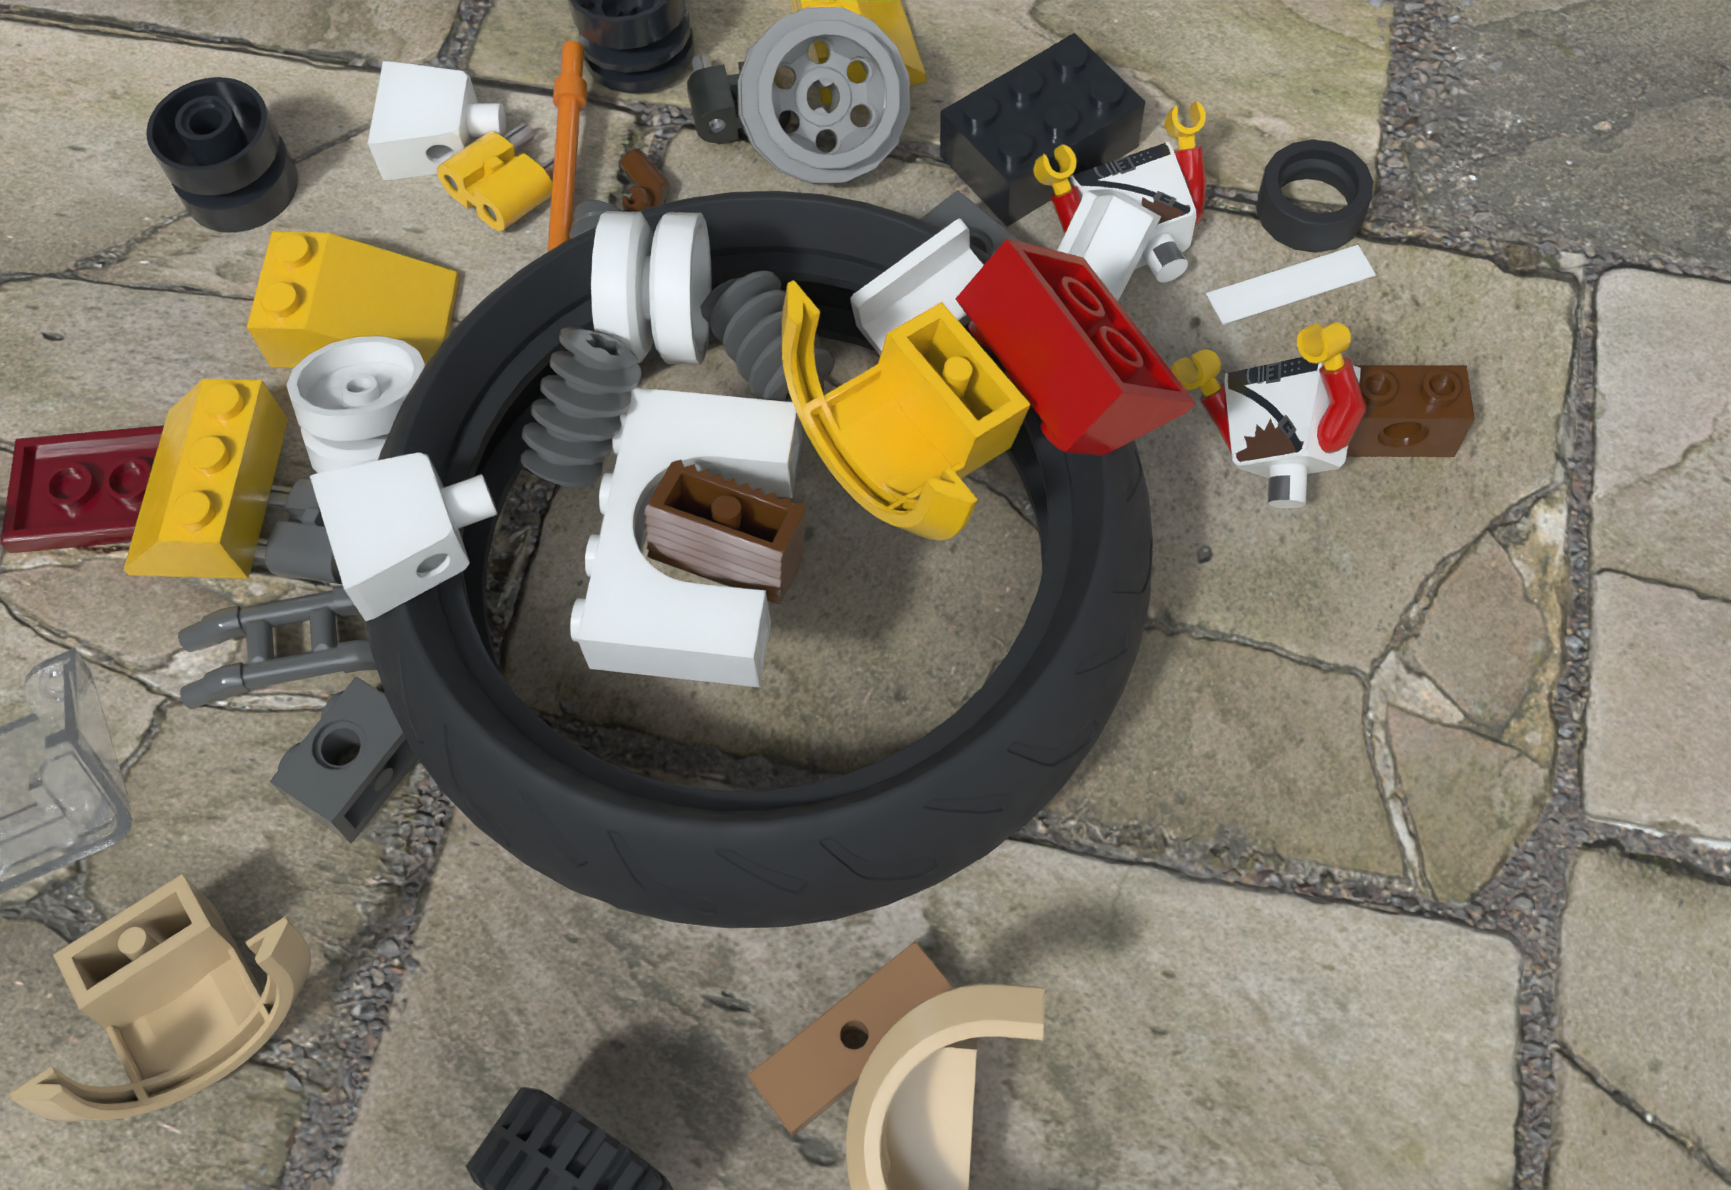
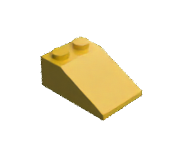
[247,231,460,368]

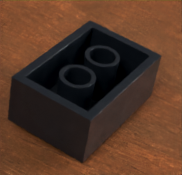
[940,33,1146,227]

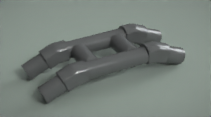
[178,585,377,709]

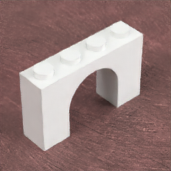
[570,387,802,687]

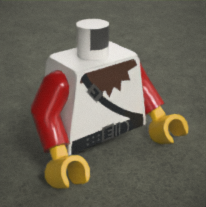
[1033,101,1207,283]
[1172,322,1366,508]

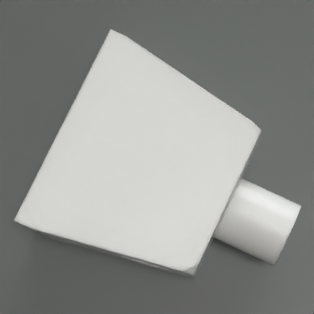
[368,61,506,180]
[310,452,498,621]

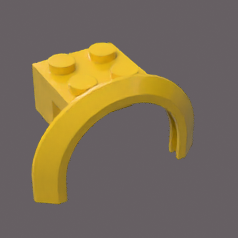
[782,280,1031,541]

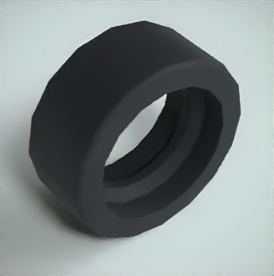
[1256,139,1373,253]

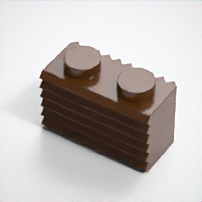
[644,460,806,605]

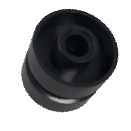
[146,77,298,233]

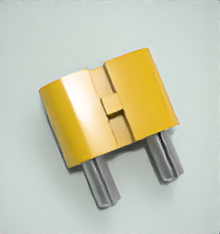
[437,123,554,232]

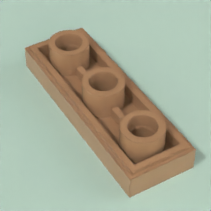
[747,941,954,1137]

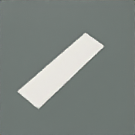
[1206,245,1376,325]

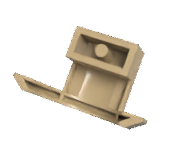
[9,874,311,1121]
[846,984,1045,1190]

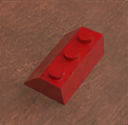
[955,238,1196,456]

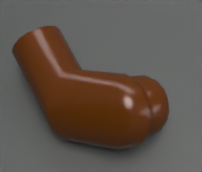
[621,149,670,212]

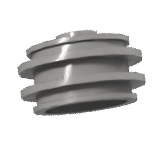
[737,7,910,183]

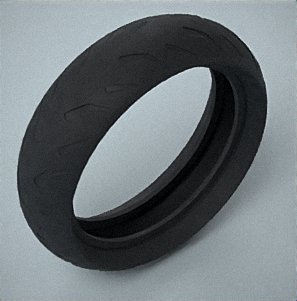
[366,191,1153,928]

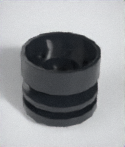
[568,0,695,93]

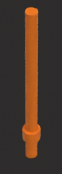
[547,41,587,252]

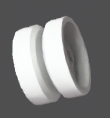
[591,211,711,365]
[286,336,425,473]

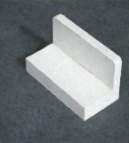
[1057,189,1161,301]
[850,219,984,355]

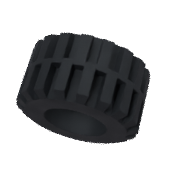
[466,1087,673,1190]

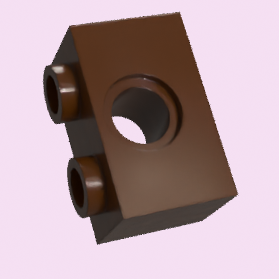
[1346,365,1475,457]

